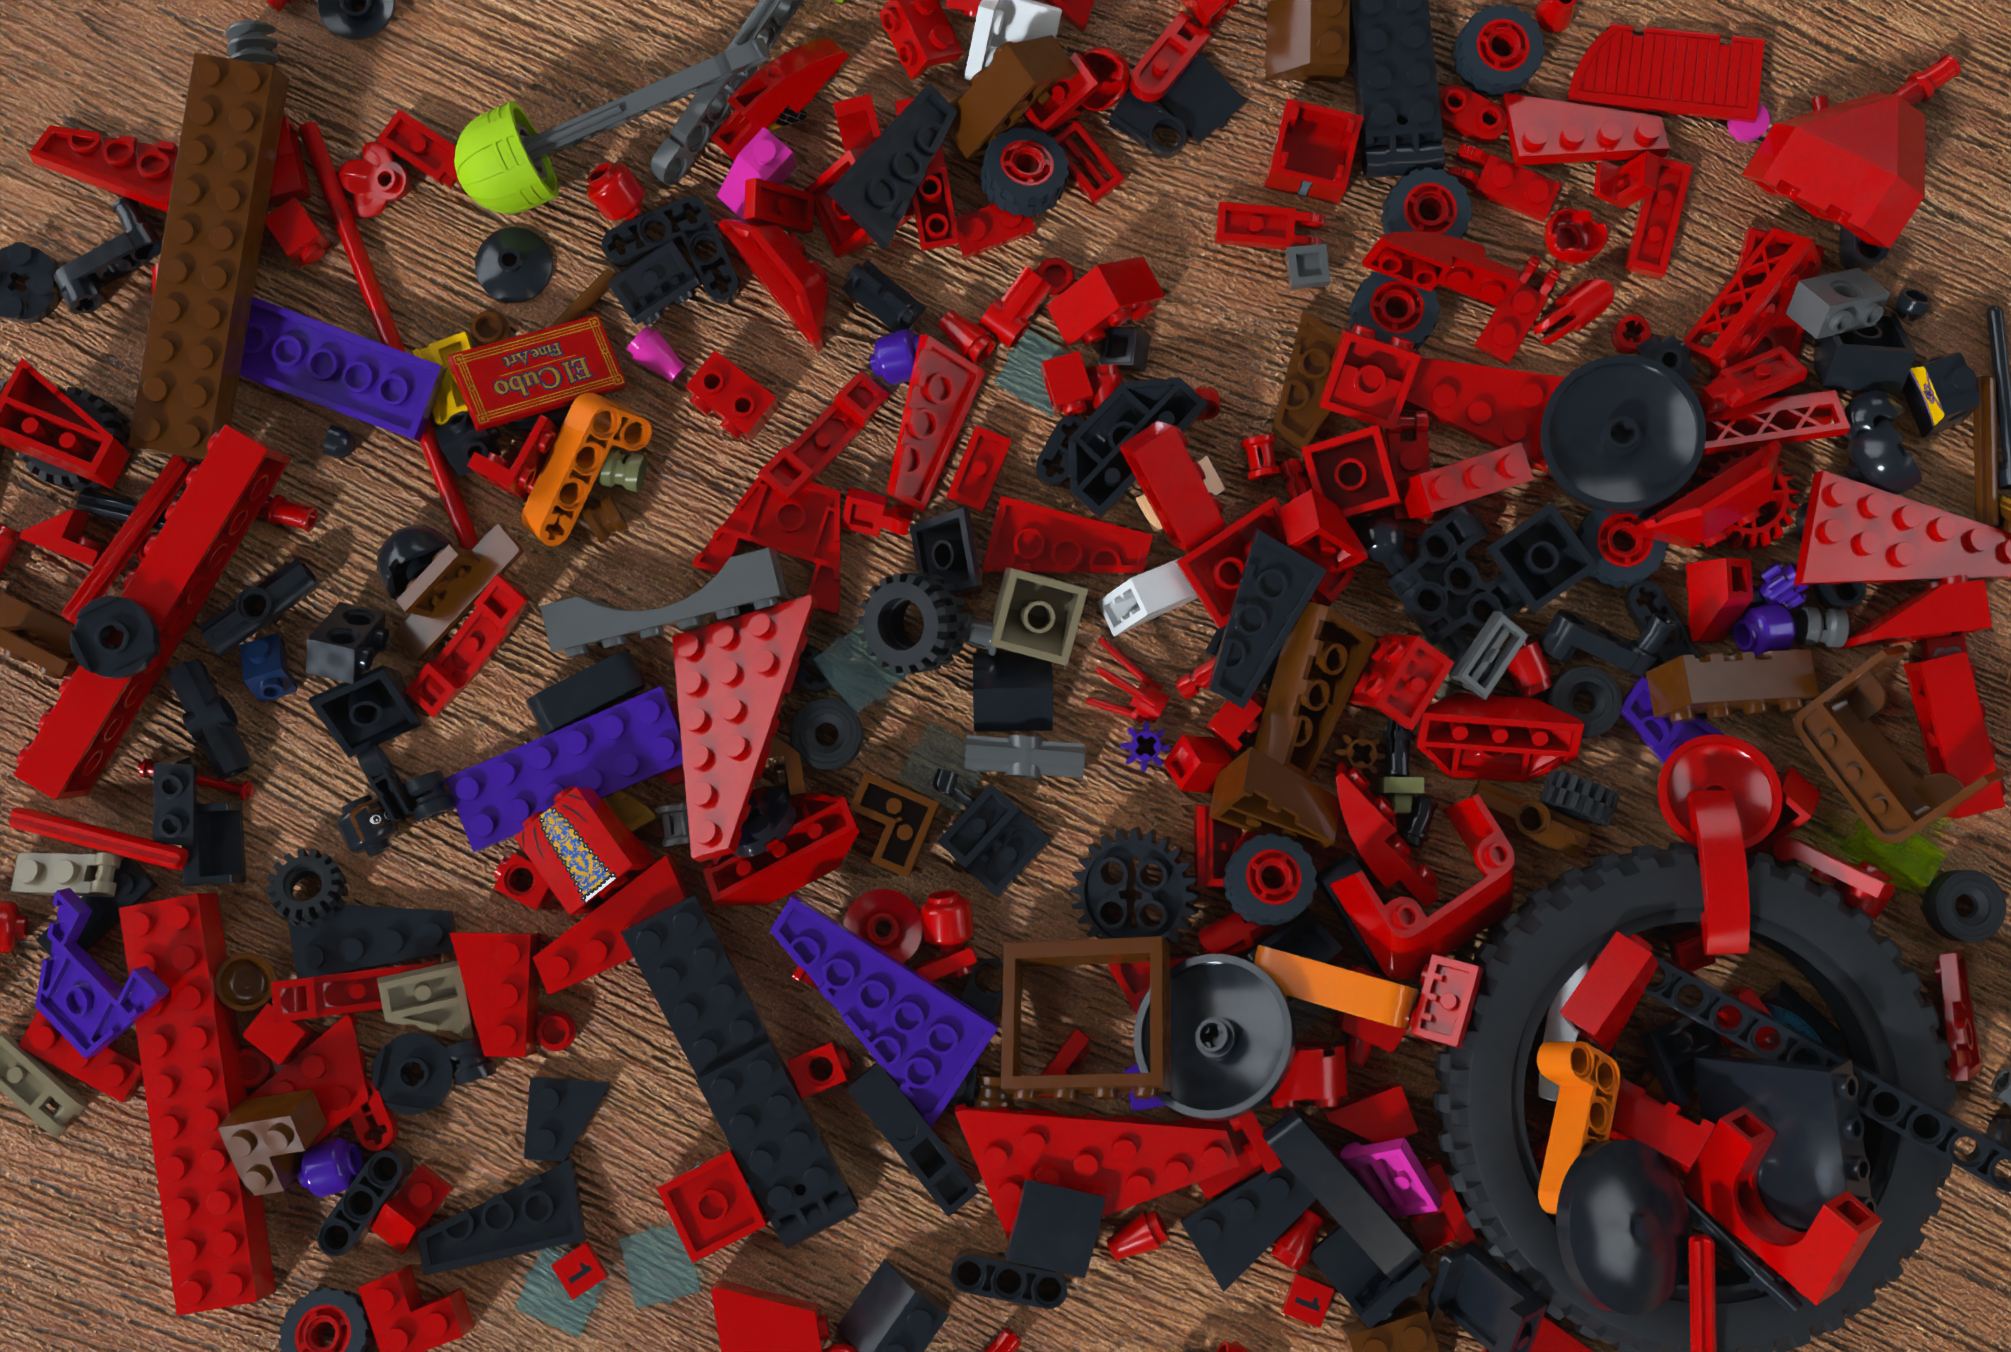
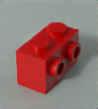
[685,350,780,442]

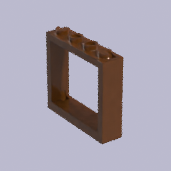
[1001,936,1171,1102]

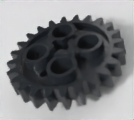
[1070,826,1201,943]

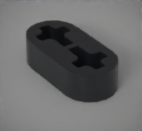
[1036,415,1085,487]

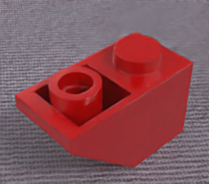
[1686,558,1753,642]

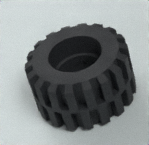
[17,387,134,492]
[858,573,969,674]

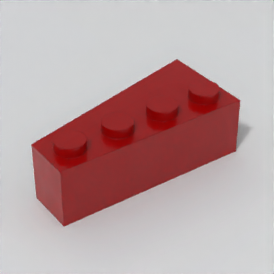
[532,855,690,995]

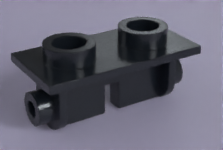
[842,260,926,332]

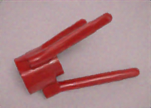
[1086,637,1170,724]

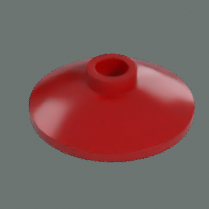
[843,889,923,963]

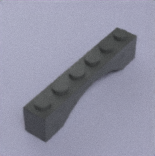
[540,548,788,658]

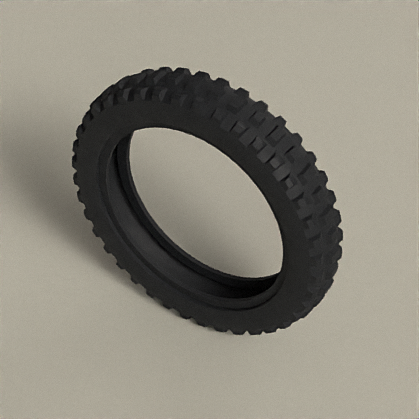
[1433,842,1957,1352]

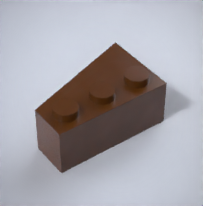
[947,35,1079,159]
[1209,747,1340,855]

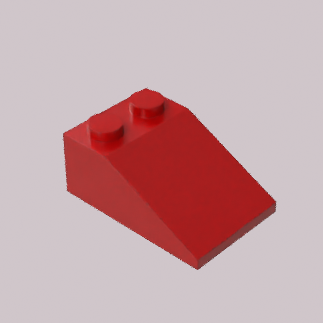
[1175,496,1298,629]
[1840,575,1992,649]

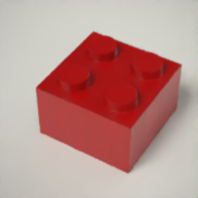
[1301,424,1403,520]

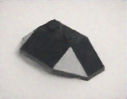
[1068,377,1208,519]

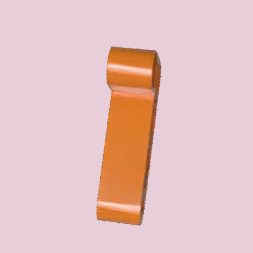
[521,393,652,546]
[1253,945,1419,1029]
[1537,1041,1621,1214]

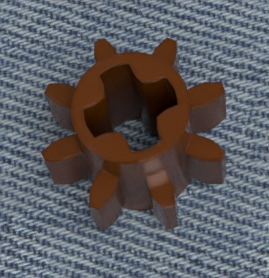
[1333,730,1385,775]

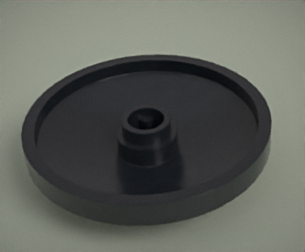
[1540,355,1706,514]
[1134,954,1296,1121]
[1556,1139,1690,1315]

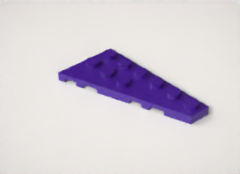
[770,894,998,1128]

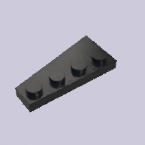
[1180,1159,1317,1292]

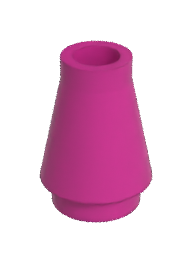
[627,326,686,383]

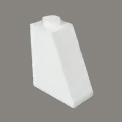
[1097,558,1198,637]

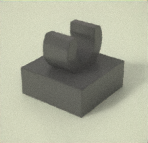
[1285,244,1331,290]

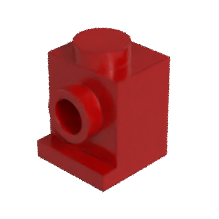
[1204,693,1266,753]

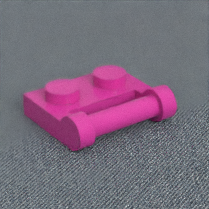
[1340,1138,1442,1218]

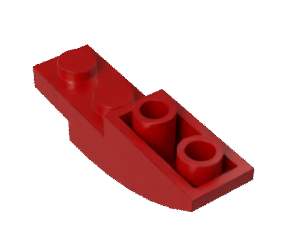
[710,37,849,161]
[895,98,960,251]
[1362,231,1519,306]
[1336,761,1439,908]

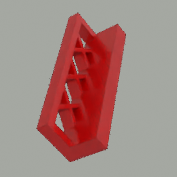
[1683,227,1822,378]
[1702,390,1851,455]

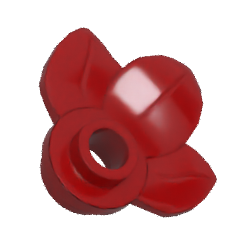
[337,142,411,218]

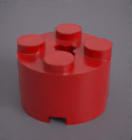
[1271,1042,1348,1108]

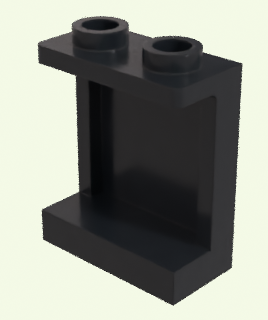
[1426,1242,1548,1352]

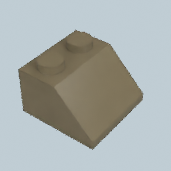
[990,567,1088,666]

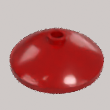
[1657,734,1783,850]

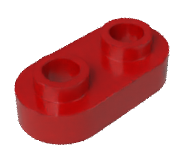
[1438,84,1508,144]

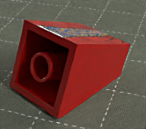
[514,786,657,915]

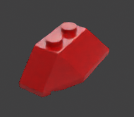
[718,218,830,353]
[1631,439,1782,548]
[1416,693,1584,782]
[703,793,860,906]

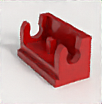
[1194,806,1238,887]

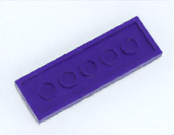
[240,297,447,442]
[445,686,683,852]

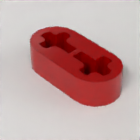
[350,1076,399,1151]

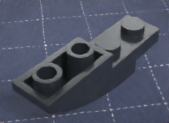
[846,1062,979,1217]

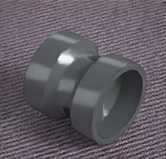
[1795,607,1849,648]

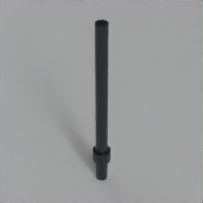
[1609,1137,1804,1316]

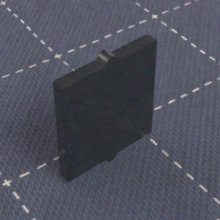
[1158,53,1246,145]

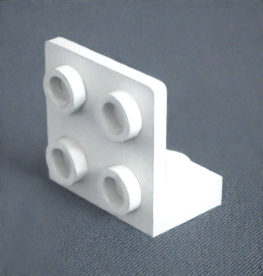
[964,0,1062,80]

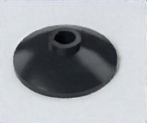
[317,0,395,40]
[475,227,553,303]

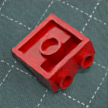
[1318,323,1422,431]

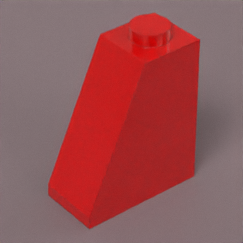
[1559,931,1659,1054]
[711,1280,831,1352]

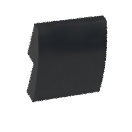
[937,783,1052,899]
[1005,1179,1106,1278]

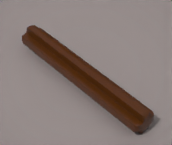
[1973,376,1999,528]

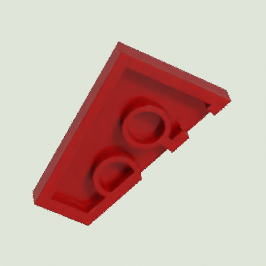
[1935,949,1983,1081]

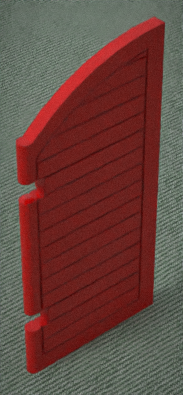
[1566,23,1765,123]

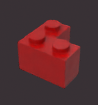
[1046,256,1165,347]
[358,1264,475,1352]

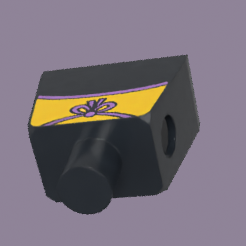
[1902,352,1981,439]

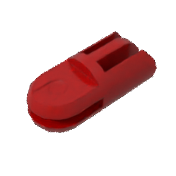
[1533,278,1614,345]
[1198,912,1281,956]

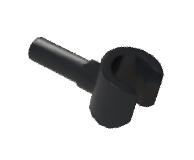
[932,768,976,807]

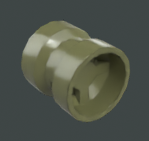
[598,447,648,493]

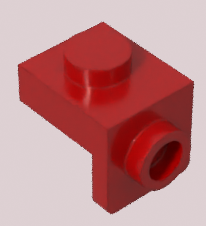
[1594,151,1658,209]

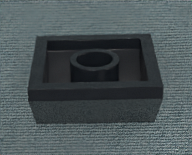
[909,507,982,597]
[973,653,1053,732]
[309,665,421,758]

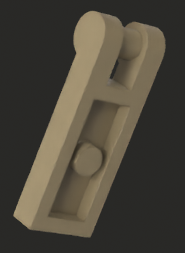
[10,852,122,897]
[0,1032,88,1137]

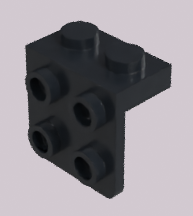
[1310,1225,1432,1329]

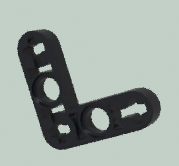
[601,196,741,305]

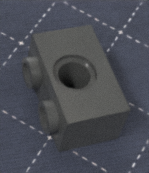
[1785,268,1890,339]

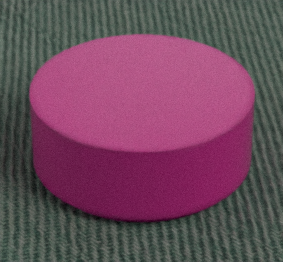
[1727,103,1770,142]

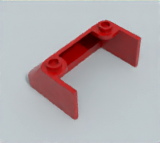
[1329,794,1515,981]

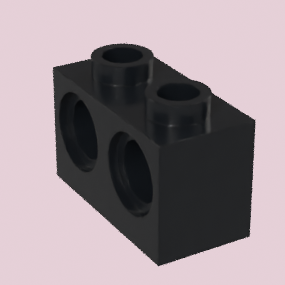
[306,602,389,684]

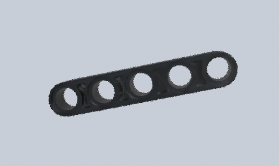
[1262,1107,1424,1281]

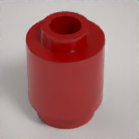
[1504,638,1553,698]

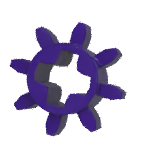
[1758,561,1810,611]
[1120,722,1170,772]

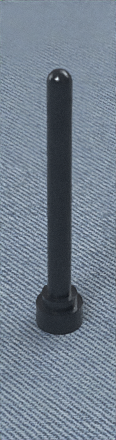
[1987,305,2011,490]

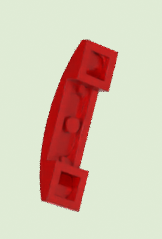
[758,370,890,501]
[405,573,529,718]
[1688,790,1750,955]
[271,961,439,1023]

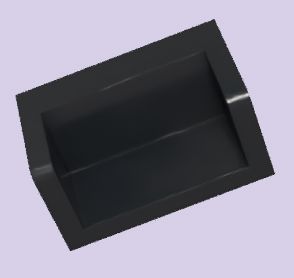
[182,802,246,886]

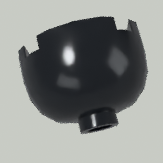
[1843,416,1922,495]
[377,525,452,600]

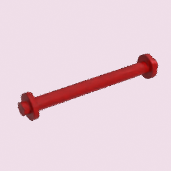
[137,758,255,801]

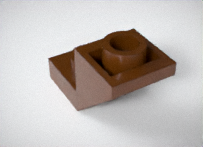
[768,735,806,795]

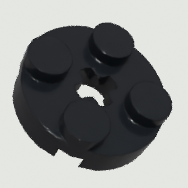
[0,242,61,323]
[70,596,161,679]
[732,785,796,857]
[372,1032,457,1115]

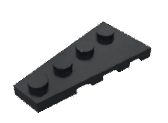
[826,83,958,250]
[1207,529,1327,709]
[288,905,456,979]
[418,1158,587,1275]

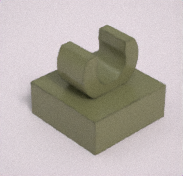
[1377,776,1424,813]

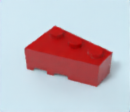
[0,358,130,489]
[450,931,541,1057]
[1609,1077,1716,1182]

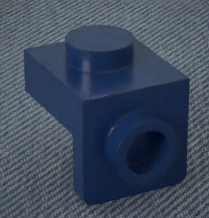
[240,633,297,702]

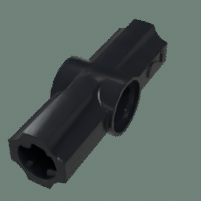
[199,558,320,656]
[167,659,254,780]

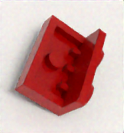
[879,0,964,79]

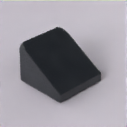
[1098,327,1150,371]

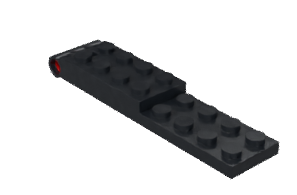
[1349,0,1444,179]
[621,893,860,1249]

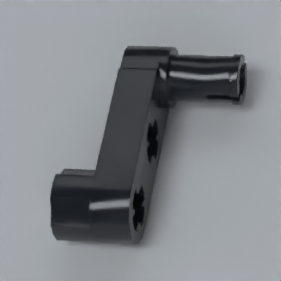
[54,197,162,314]
[1538,609,1676,677]

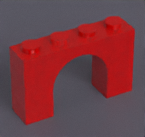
[1682,1106,1883,1305]

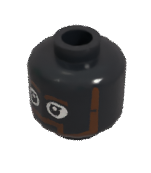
[337,795,398,857]

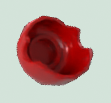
[1081,46,1131,111]
[1543,208,1608,265]

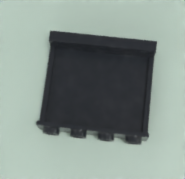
[1693,1045,1876,1229]

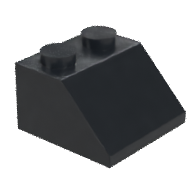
[1814,312,1916,394]
[1486,502,1599,613]
[837,1258,950,1352]

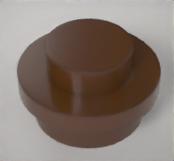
[470,310,510,346]

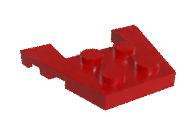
[692,476,841,616]

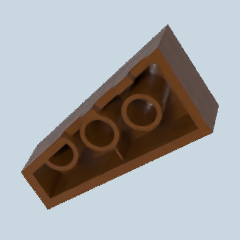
[1253,601,1377,780]
[1646,649,1820,723]

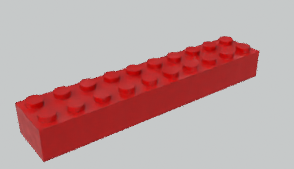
[13,424,292,800]
[119,893,276,1316]

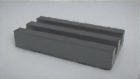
[1450,611,1529,700]

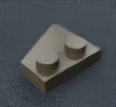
[377,961,474,1039]

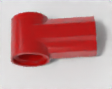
[979,265,1054,349]

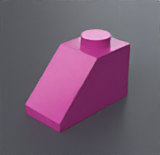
[717,127,797,221]

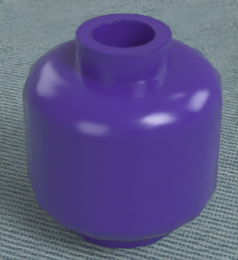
[870,329,921,385]
[1733,604,1797,657]
[297,1138,364,1198]

